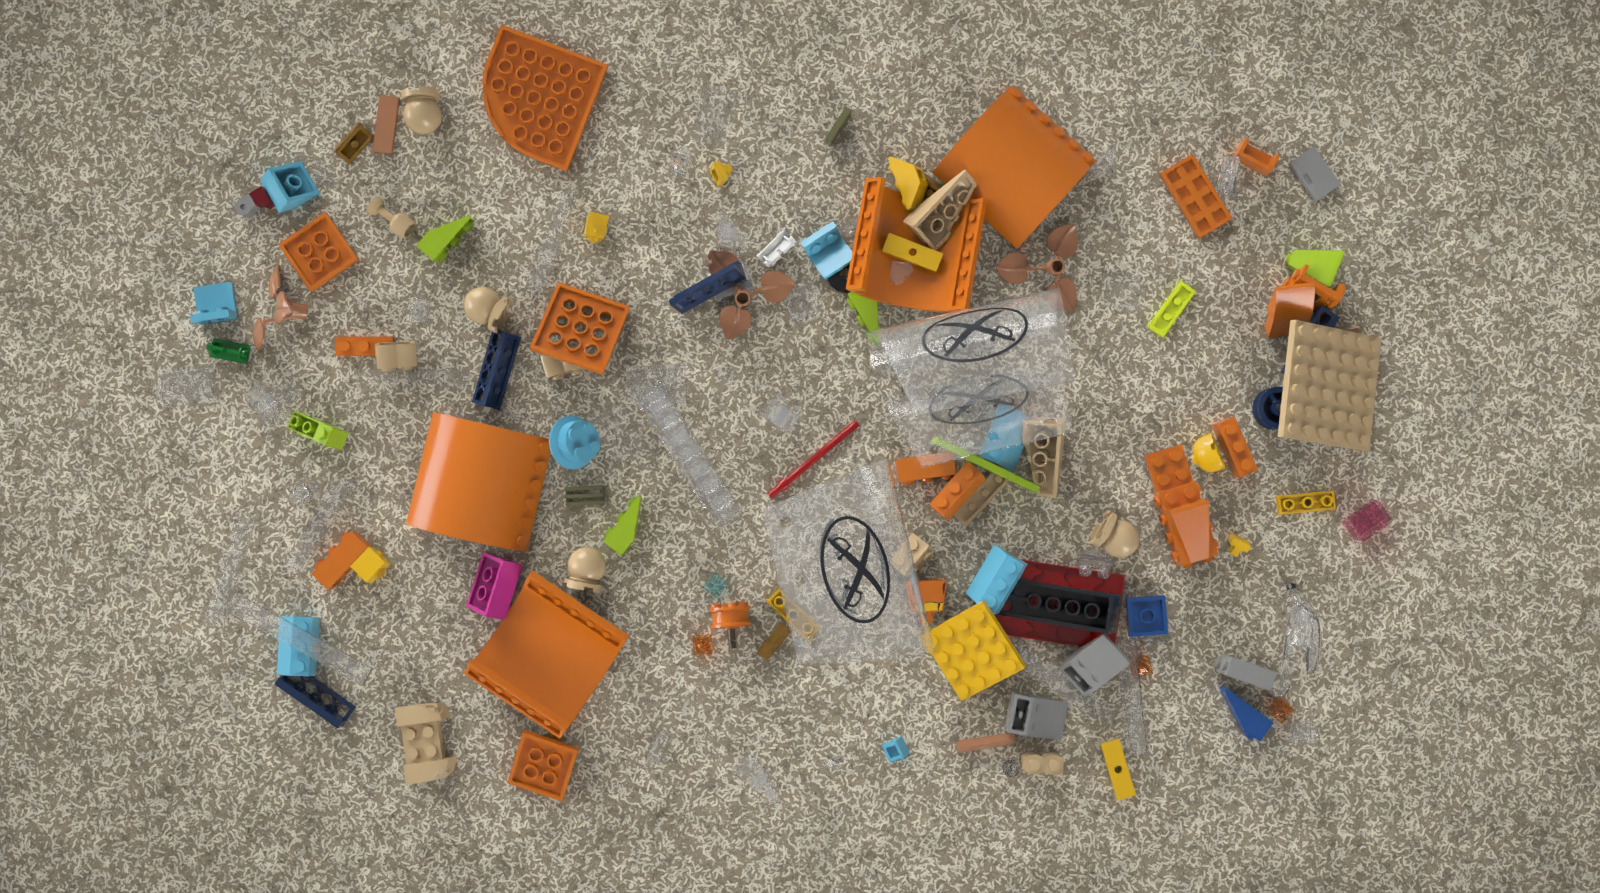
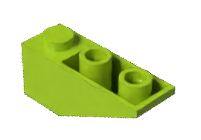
[416,215,475,263]
[846,292,879,345]
[287,410,349,450]
[603,495,642,556]

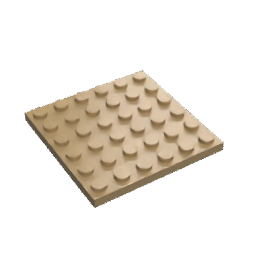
[1277,320,1382,452]

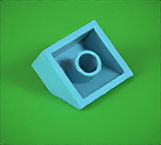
[260,161,320,213]

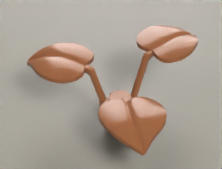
[996,224,1078,312]
[708,251,795,340]
[253,265,308,352]

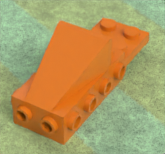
[1143,444,1219,568]

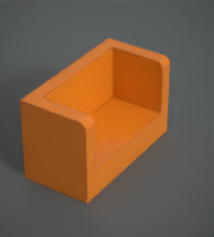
[1232,137,1280,176]

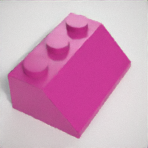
[466,551,522,620]

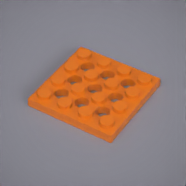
[530,282,630,375]

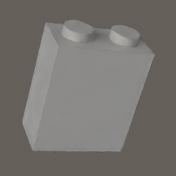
[1214,653,1277,691]

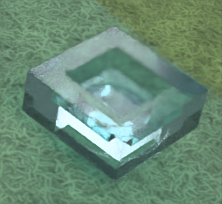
[702,572,729,599]

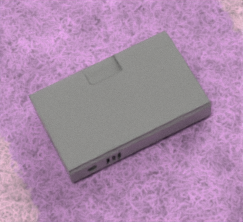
[1288,146,1341,202]

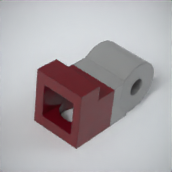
[235,186,275,218]

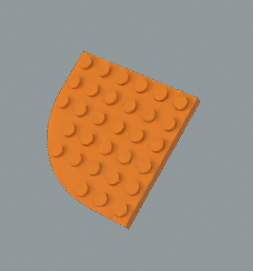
[482,25,608,172]

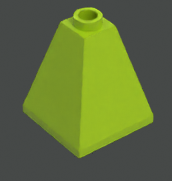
[1285,250,1345,288]

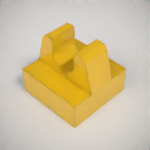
[709,161,733,187]
[1228,532,1251,557]

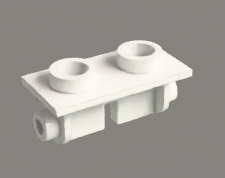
[757,229,796,268]

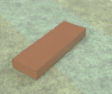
[372,95,400,155]
[956,733,1016,753]

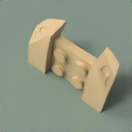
[395,703,457,785]

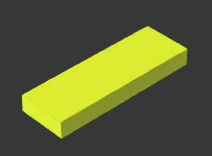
[1147,280,1196,338]

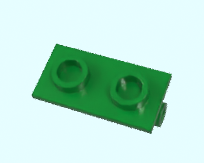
[207,338,251,364]

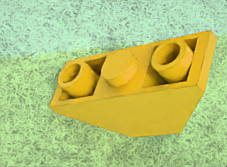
[888,157,928,211]

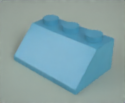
[979,404,1031,473]
[966,544,1028,615]
[277,616,320,676]

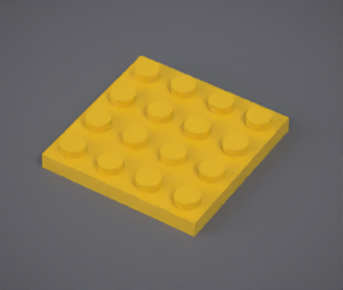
[920,600,1026,701]

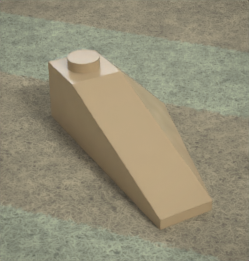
[903,169,977,251]
[1022,417,1066,499]

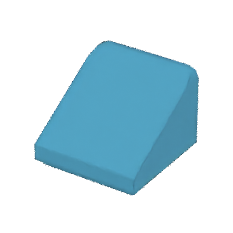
[881,736,910,763]

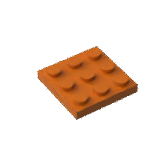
[278,212,360,292]
[507,729,580,801]

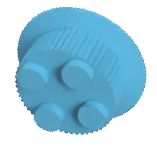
[549,416,600,469]

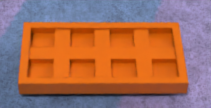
[1159,154,1233,239]

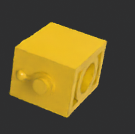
[583,211,609,243]
[350,547,391,583]

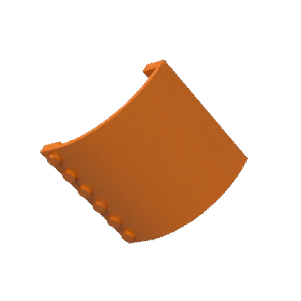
[932,85,1097,249]
[846,177,987,312]
[406,412,551,552]
[463,570,629,739]

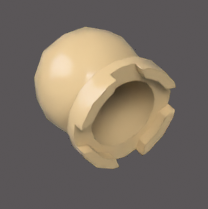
[401,86,442,135]
[463,286,514,333]
[1089,510,1140,558]
[563,547,606,593]

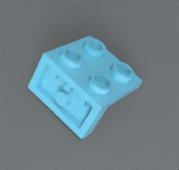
[801,221,852,279]
[190,282,238,325]

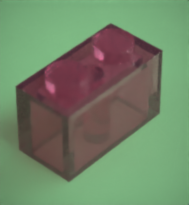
[1341,500,1392,542]

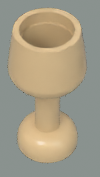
[367,197,416,239]

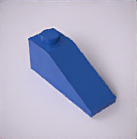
[1220,686,1273,741]

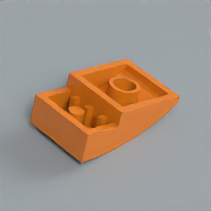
[1265,282,1315,338]

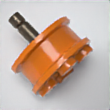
[708,602,752,649]

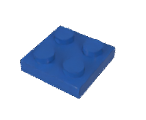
[1125,595,1168,637]

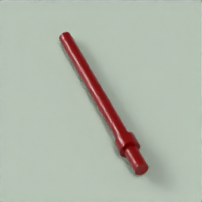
[767,420,860,499]

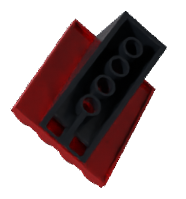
[994,560,1126,647]

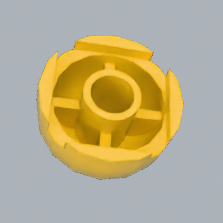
[1190,433,1226,472]

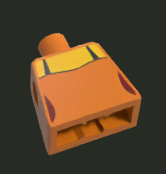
[906,579,947,623]

